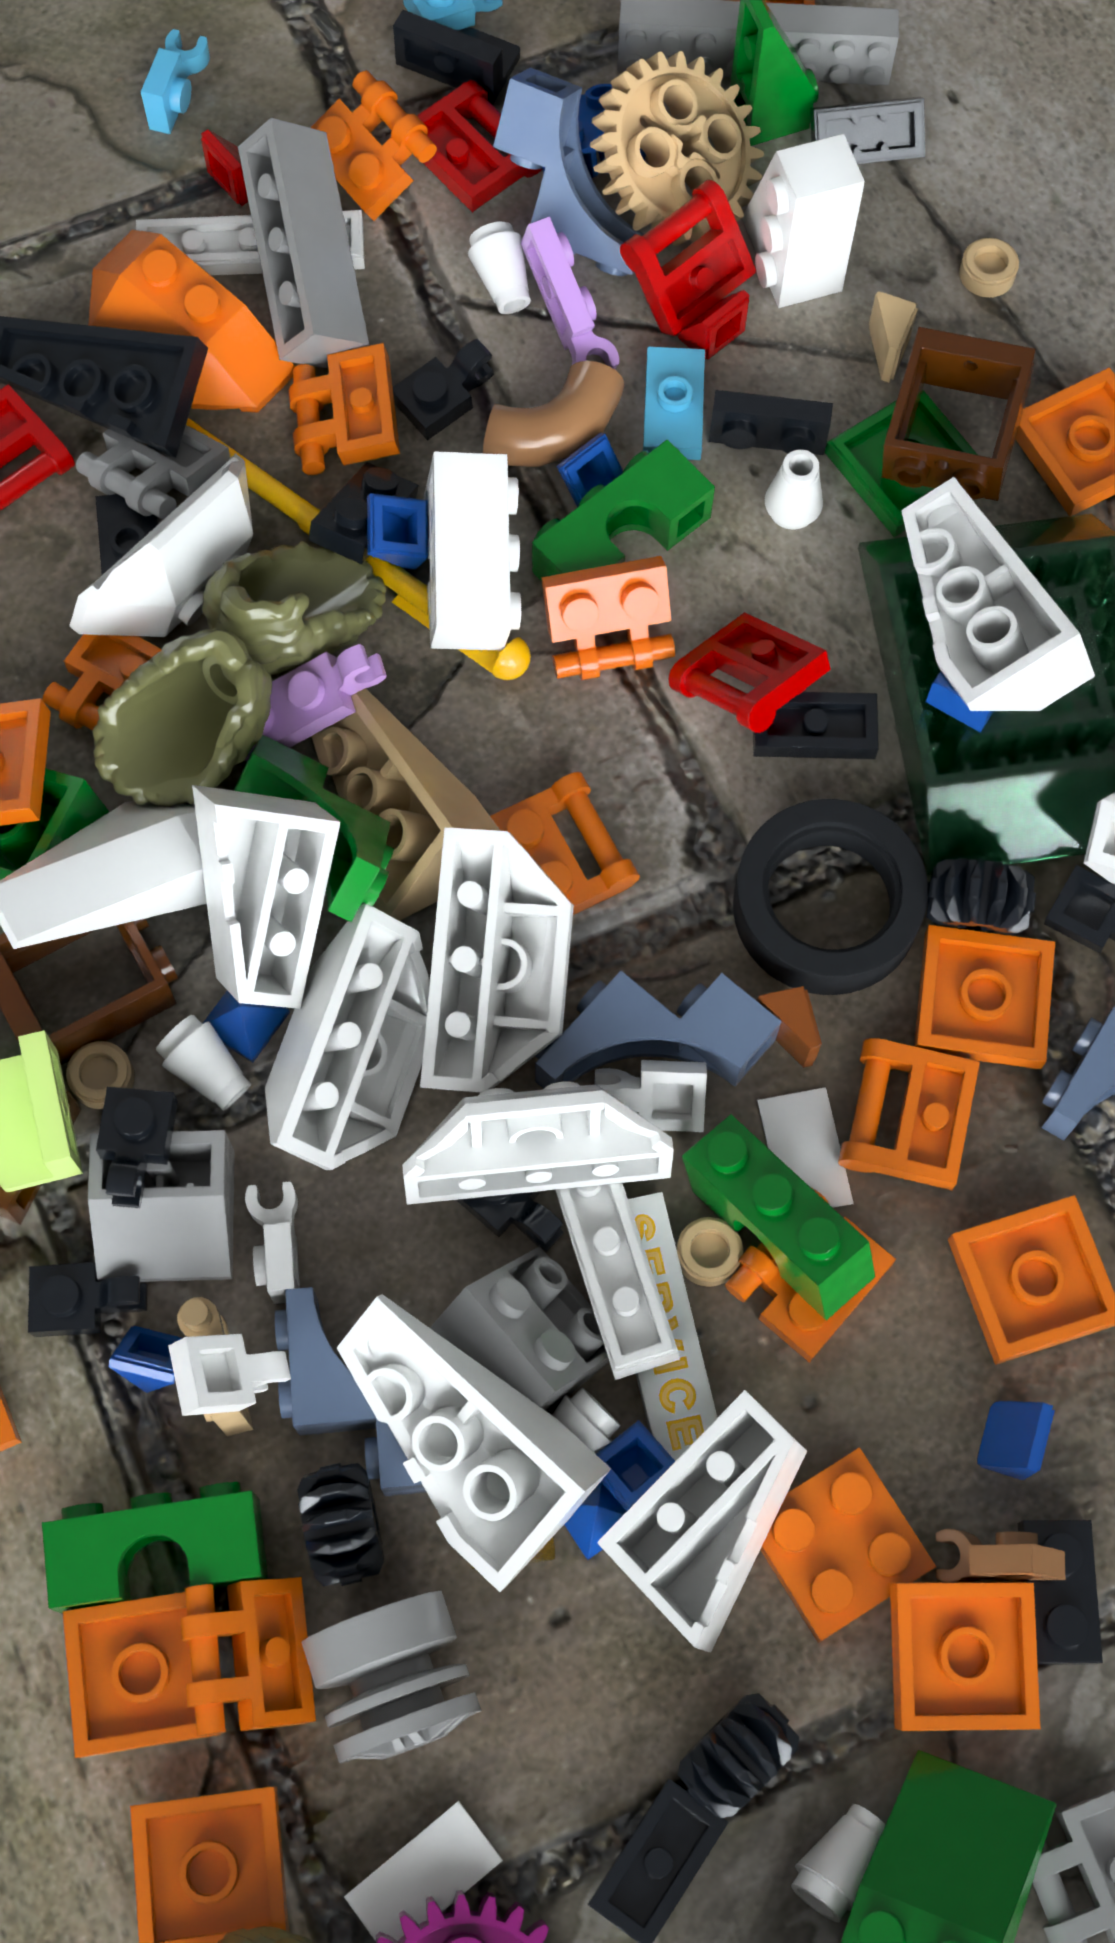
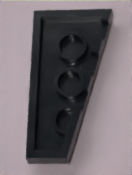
[0,316,208,458]

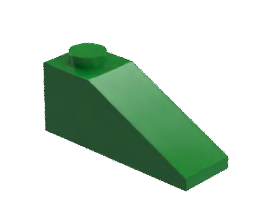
[730,0,819,146]

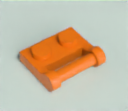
[490,772,640,915]
[838,1038,980,1190]

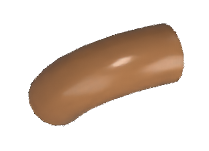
[483,360,625,467]

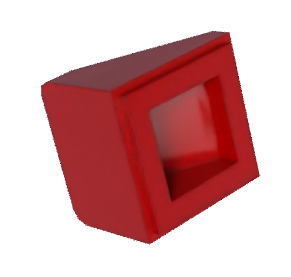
[201,129,248,206]
[677,290,750,360]

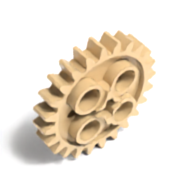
[590,51,764,246]

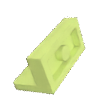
[0,1030,83,1192]

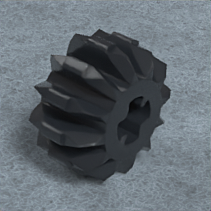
[927,858,1036,936]
[297,1463,384,1587]
[678,1693,800,1818]

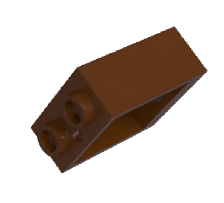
[882,327,1036,501]
[0,918,178,1065]

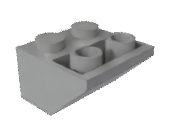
[88,1130,235,1282]
[430,1246,609,1413]

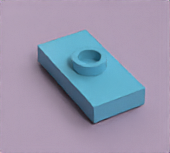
[643,347,705,460]

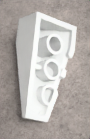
[901,477,1095,711]
[0,801,207,949]
[337,1294,611,1592]

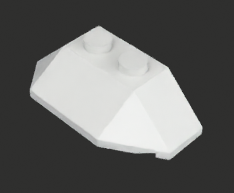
[70,453,253,637]
[420,827,574,1093]
[265,904,430,1170]
[402,1081,674,1205]

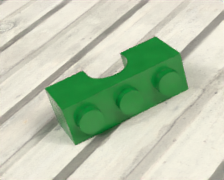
[532,440,715,582]
[682,1114,875,1320]
[42,1482,268,1614]

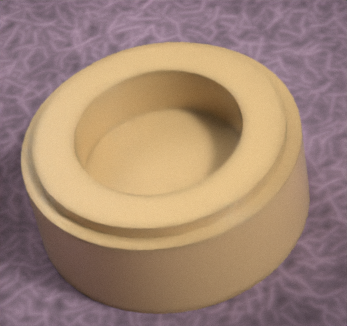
[959,238,1019,298]
[66,1041,135,1109]
[676,1217,743,1287]

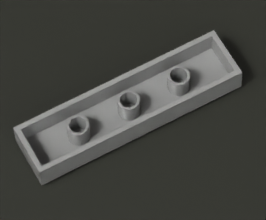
[617,0,899,85]

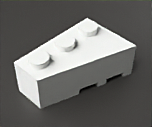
[742,134,865,308]
[423,452,521,650]
[192,785,340,1009]
[597,1390,807,1653]

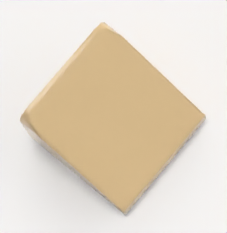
[869,292,918,383]

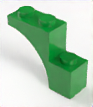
[233,734,394,922]

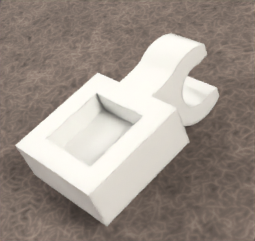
[595,1060,707,1132]
[245,1181,300,1304]
[168,1334,291,1416]

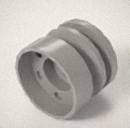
[301,1591,482,1763]

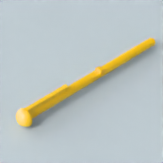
[186,417,531,680]

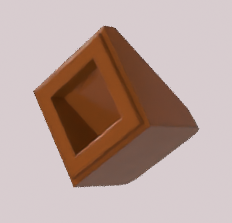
[756,986,822,1068]

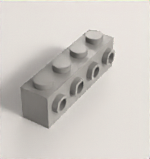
[238,118,369,369]

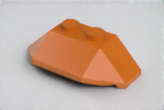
[88,230,295,413]

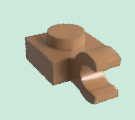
[936,1529,1066,1582]

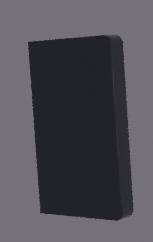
[393,10,520,103]

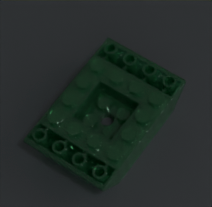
[858,514,1115,875]

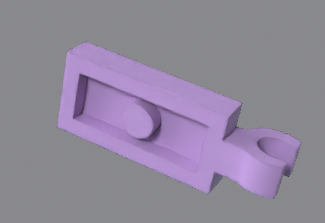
[520,216,619,369]
[244,644,387,762]

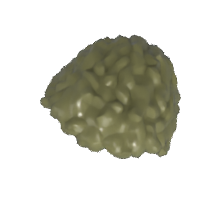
[202,541,386,675]
[93,628,272,807]

